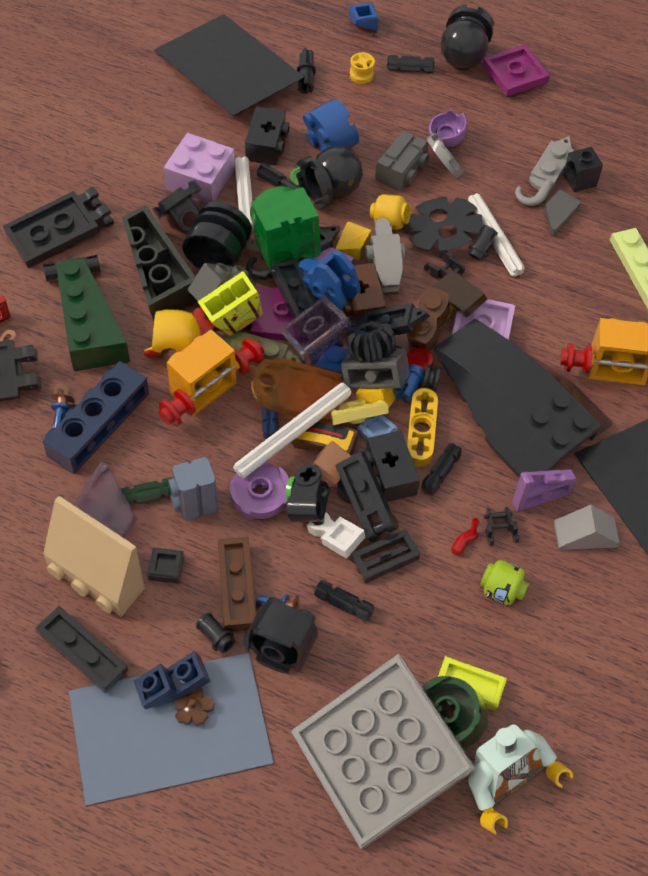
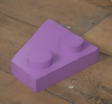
[512,469,576,512]

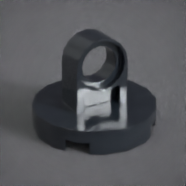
[152,180,202,232]

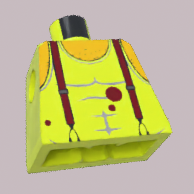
[198,271,263,336]

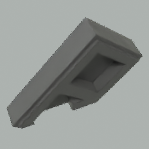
[544,189,581,236]

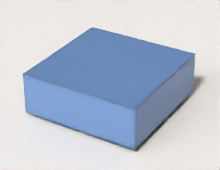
[357,415,398,441]

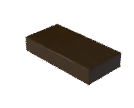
[432,270,488,318]

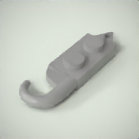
[515,136,574,206]

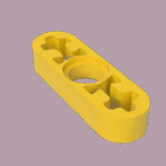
[407,388,438,467]

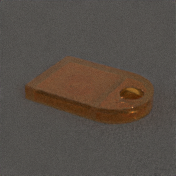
[251,358,342,422]

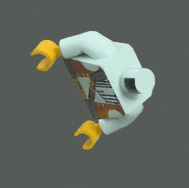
[468,724,573,835]

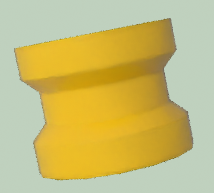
[350,52,375,84]

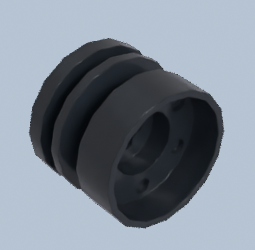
[182,201,252,269]

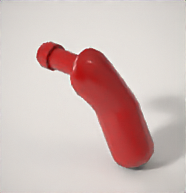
[451,518,480,556]

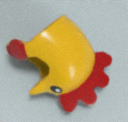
[144,307,215,358]

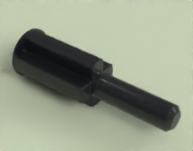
[257,162,300,190]

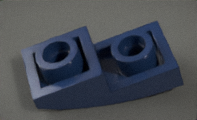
[134,651,211,709]

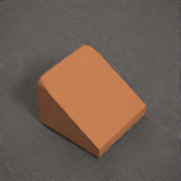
[313,441,351,484]

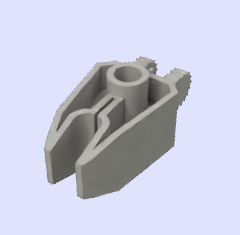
[365,218,405,294]

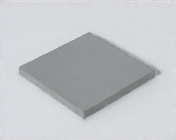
[291,654,476,849]

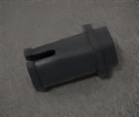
[468,224,498,261]
[196,612,235,653]

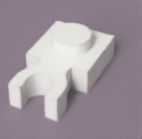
[307,512,365,559]

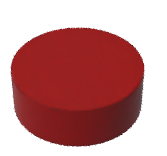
[407,348,434,376]

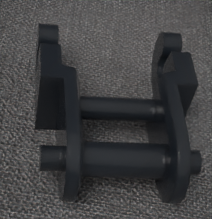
[424,251,465,279]
[483,507,520,546]

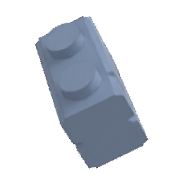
[168,457,218,521]

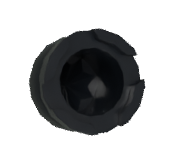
[441,5,494,69]
[296,145,363,209]

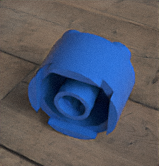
[302,99,359,152]

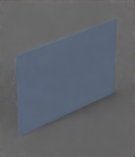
[69,653,274,806]

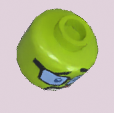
[480,559,529,606]

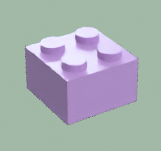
[164,133,235,203]

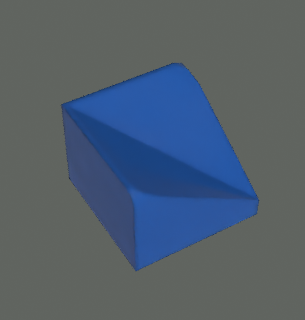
[349,2,379,31]

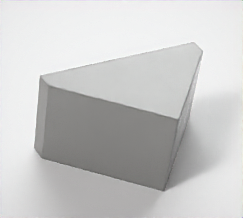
[554,504,620,550]

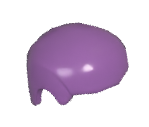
[428,109,467,148]

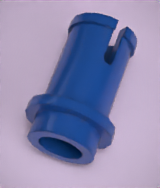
[394,364,425,402]

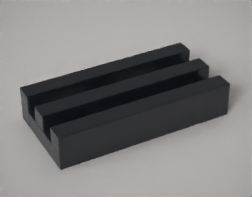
[351,529,420,584]

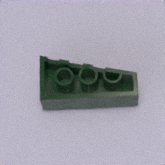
[56,258,130,371]

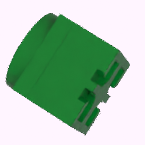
[250,186,321,270]

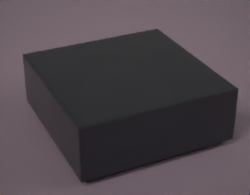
[147,547,184,584]

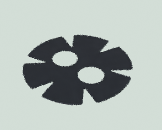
[404,197,482,251]

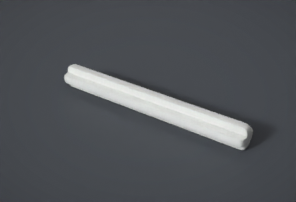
[233,383,351,478]

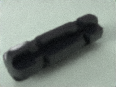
[387,55,435,72]
[422,443,462,494]
[314,580,374,621]

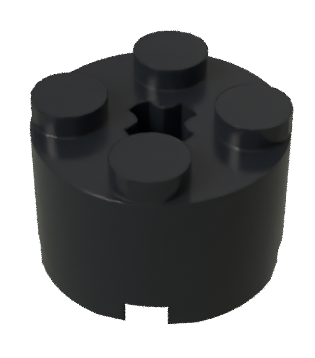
[243,597,318,673]

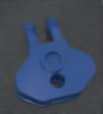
[298,250,361,314]

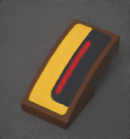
[291,420,359,456]

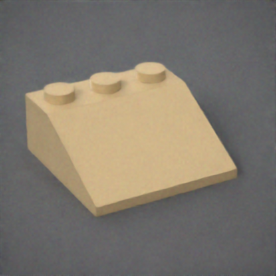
[43,496,145,617]

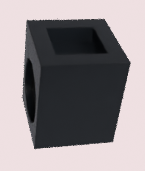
[563,147,603,192]

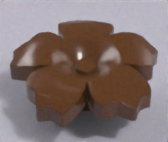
[174,688,214,726]

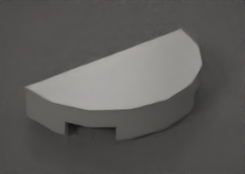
[426,133,464,178]

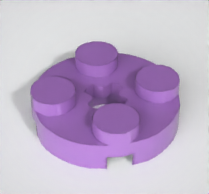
[230,461,289,520]

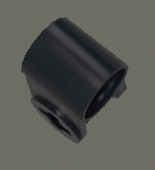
[287,464,330,522]

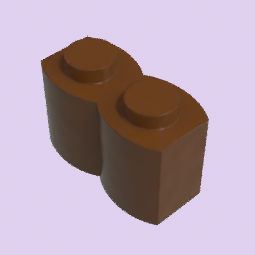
[407,286,450,351]

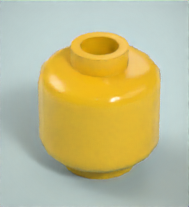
[370,194,411,230]

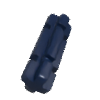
[262,386,279,439]

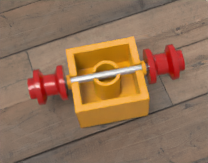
[560,318,648,385]
[158,329,264,427]

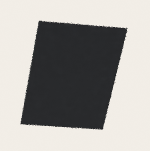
[154,14,305,116]
[575,419,648,555]

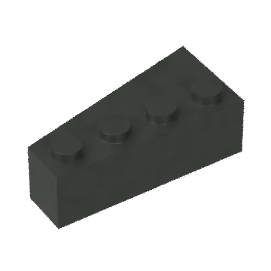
[122,205,198,321]

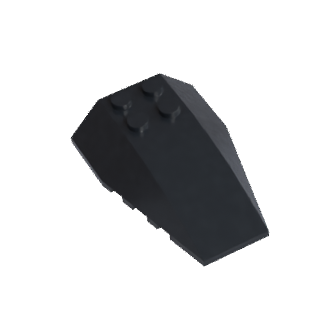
[433,318,613,478]

